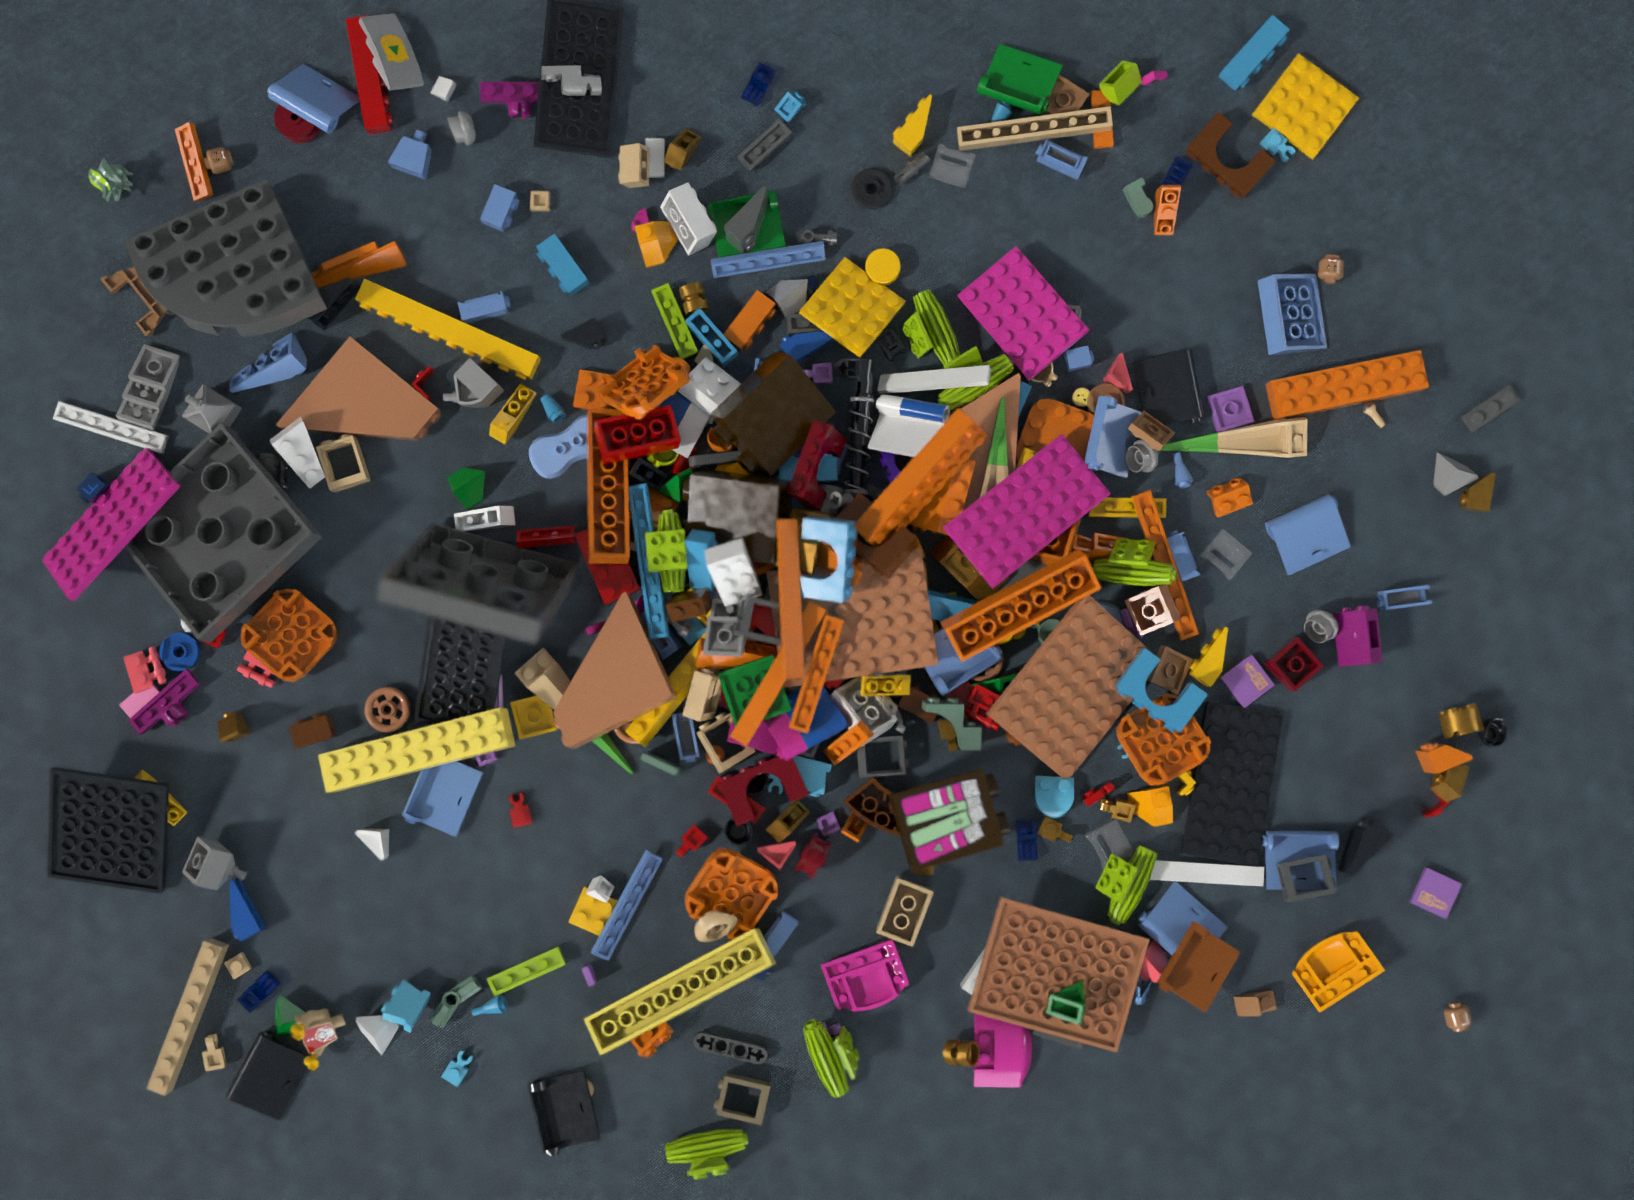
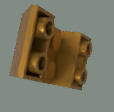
[775,507,838,575]
[929,535,1010,601]

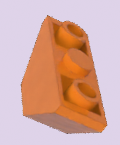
[1154,185,1181,235]

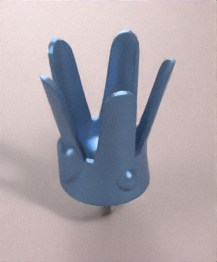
[1132,975,1151,1005]

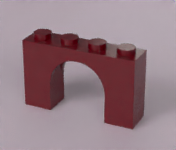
[786,420,847,511]
[719,753,809,826]

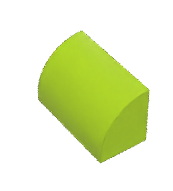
[1099,60,1142,106]

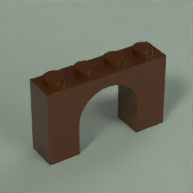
[1185,112,1276,200]
[835,493,919,578]

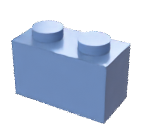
[480,184,519,232]

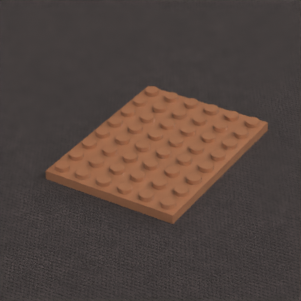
[766,549,938,688]
[986,595,1156,779]
[967,897,1150,1052]

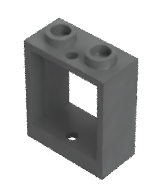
[734,596,782,645]
[857,735,909,778]
[1276,854,1336,902]

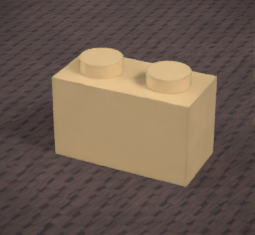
[618,143,649,188]

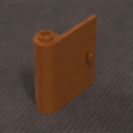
[1157,921,1241,1013]

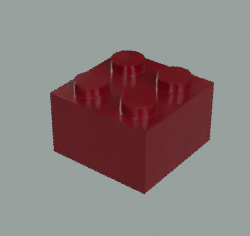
[1264,637,1324,692]

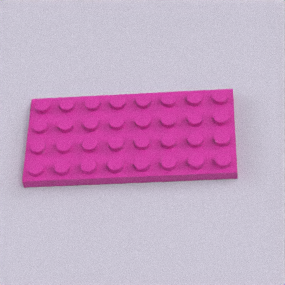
[943,434,1111,589]
[42,448,180,602]

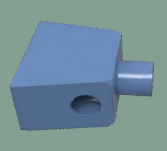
[388,130,432,180]

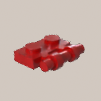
[964,684,1000,731]

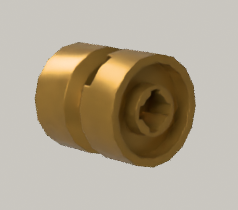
[679,282,709,316]
[943,1039,980,1067]

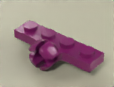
[480,81,539,119]
[128,669,200,735]

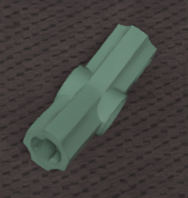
[429,975,482,1028]

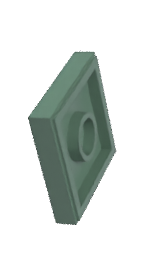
[640,752,681,776]

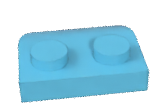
[1034,776,1074,818]

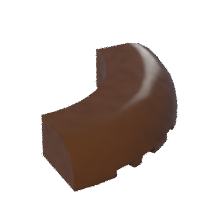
[843,777,900,836]

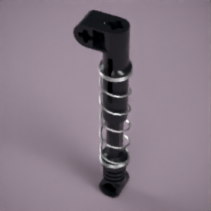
[834,358,874,498]

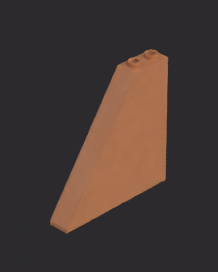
[276,337,442,441]
[949,373,1021,510]
[553,592,677,749]

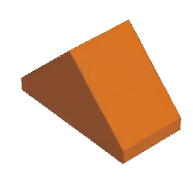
[841,812,868,842]

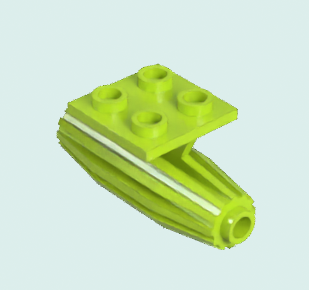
[903,289,961,365]
[937,346,1014,411]
[645,510,688,593]
[1093,538,1177,586]
[1095,845,1158,925]
[803,1019,860,1098]
[665,1129,749,1179]

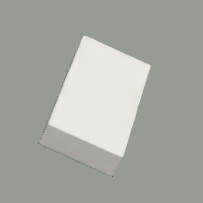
[645,138,665,178]

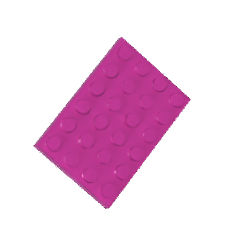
[957,246,1089,381]

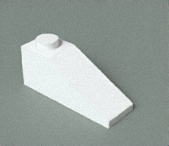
[454,506,515,532]

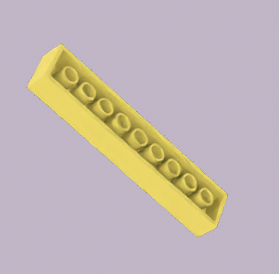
[318,708,515,793]
[584,928,776,1055]

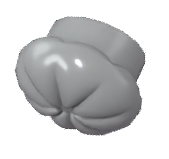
[447,111,476,145]
[1125,439,1158,473]
[1304,609,1338,643]

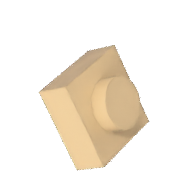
[224,952,253,979]

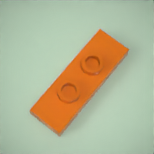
[1090,90,1114,149]

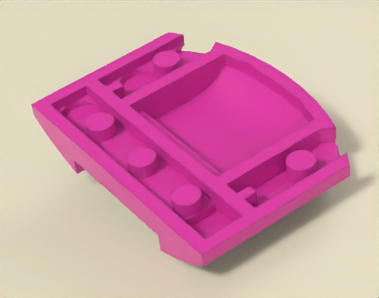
[821,939,909,1011]
[973,1013,1032,1087]

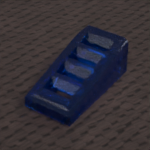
[1159,156,1193,187]

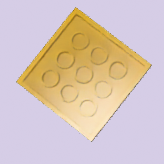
[1252,53,1359,160]
[799,257,906,358]

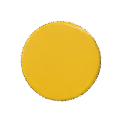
[865,248,901,286]

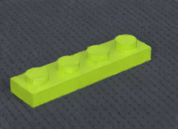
[651,283,698,360]
[487,946,566,997]

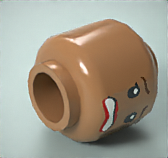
[203,147,234,174]
[1318,255,1344,284]
[1444,1001,1472,1032]

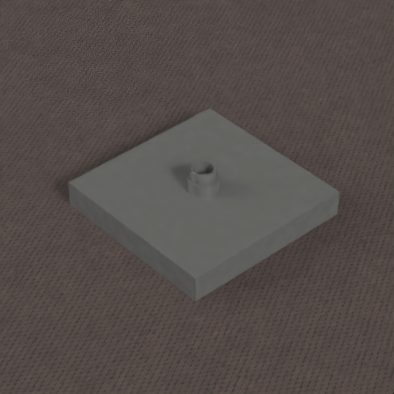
[125,424,322,643]
[377,523,579,644]

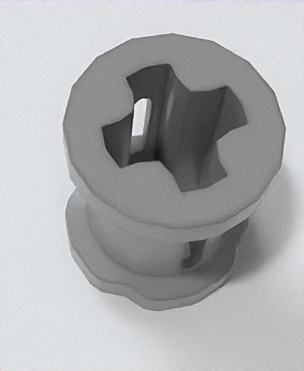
[828,491,854,509]

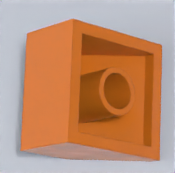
[1415,742,1473,774]

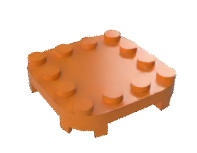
[597,345,690,419]
[1016,399,1094,463]
[241,589,339,683]
[1116,693,1211,786]
[684,847,778,940]

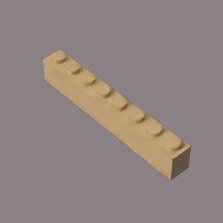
[957,107,1113,151]
[146,938,229,1096]

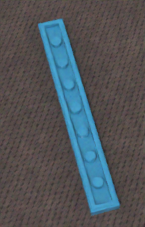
[628,483,670,640]

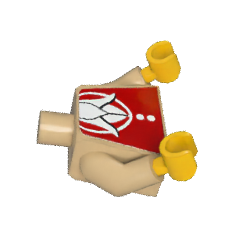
[291,1008,346,1071]

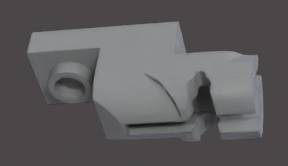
[541,65,602,96]

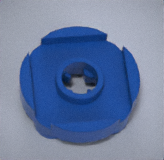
[159,632,200,671]

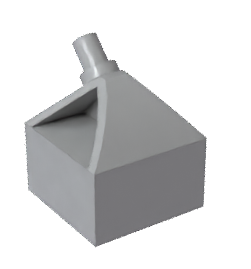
[443,358,504,408]
[182,384,242,434]
[182,836,247,890]

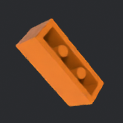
[723,290,777,352]

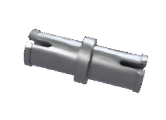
[894,152,930,186]

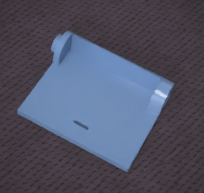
[267,64,360,134]
[1084,396,1142,478]
[1265,494,1351,575]
[925,628,1003,696]
[402,761,484,837]
[1262,831,1339,890]
[1137,881,1227,955]

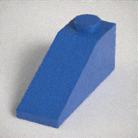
[780,331,835,363]
[229,878,266,942]

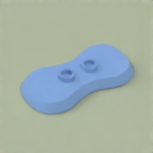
[529,414,587,479]

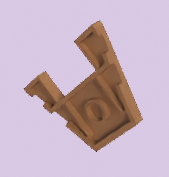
[101,267,166,338]

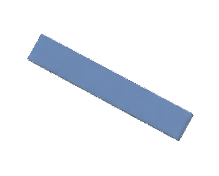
[711,241,826,278]
[591,850,663,961]

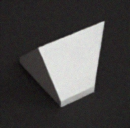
[355,829,389,861]
[356,1015,399,1055]

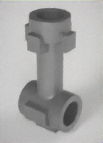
[801,230,837,246]
[666,608,693,638]

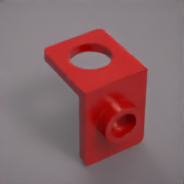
[412,366,435,402]
[1422,785,1450,818]

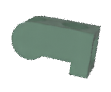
[1123,178,1153,218]

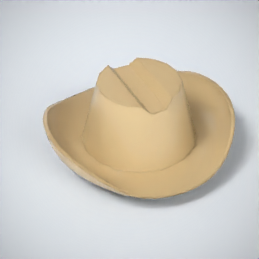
[695,910,738,942]

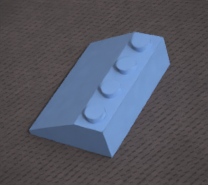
[1258,274,1327,355]

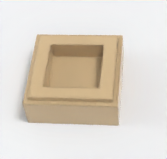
[530,191,551,212]

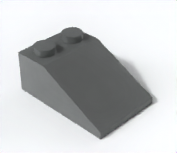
[724,186,769,254]

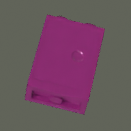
[1333,605,1383,667]

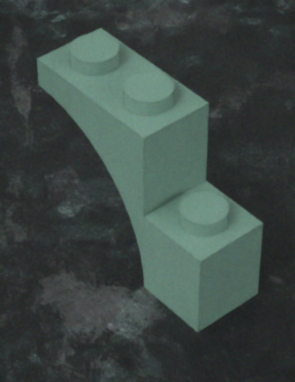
[922,697,982,750]

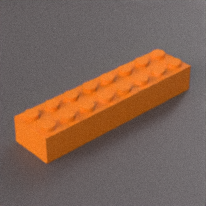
[1265,350,1429,420]
[586,408,630,564]
[855,408,987,546]
[940,549,1101,662]

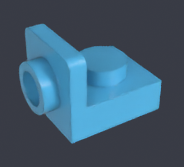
[774,91,807,122]

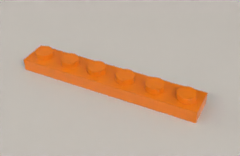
[789,615,844,734]

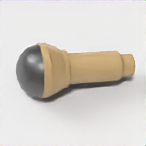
[1362,402,1385,427]

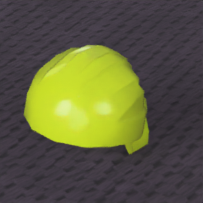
[647,450,679,468]

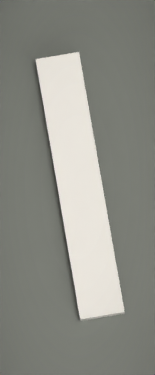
[878,365,991,394]
[53,401,169,454]
[1150,860,1264,886]

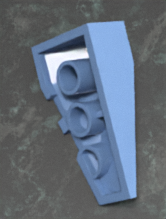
[229,332,307,393]

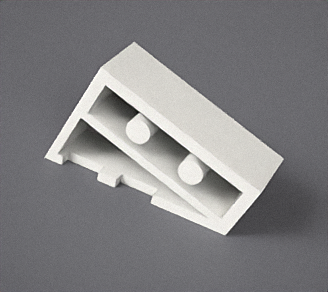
[270,417,325,489]

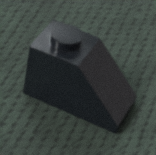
[561,317,607,350]
[629,457,668,491]

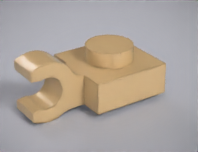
[202,1033,227,1071]

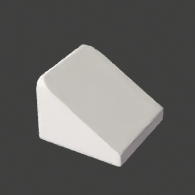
[431,76,456,102]
[586,875,614,902]

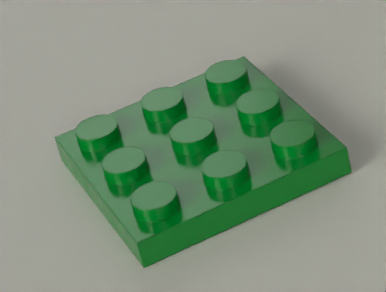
[718,655,792,727]

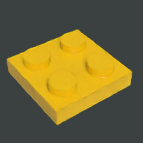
[510,696,558,740]
[568,886,618,936]

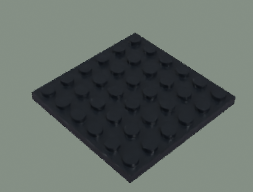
[47,767,169,894]

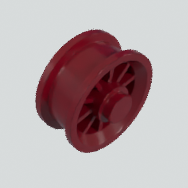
[274,105,320,144]
[795,832,832,880]

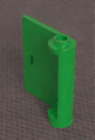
[977,44,1063,115]
[705,190,786,258]

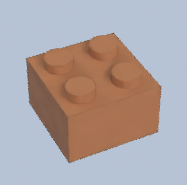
[1125,585,1181,636]

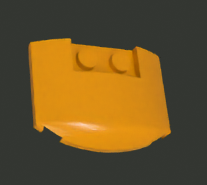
[1292,931,1385,1013]

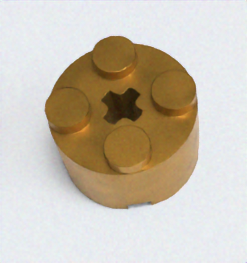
[1438,703,1484,739]

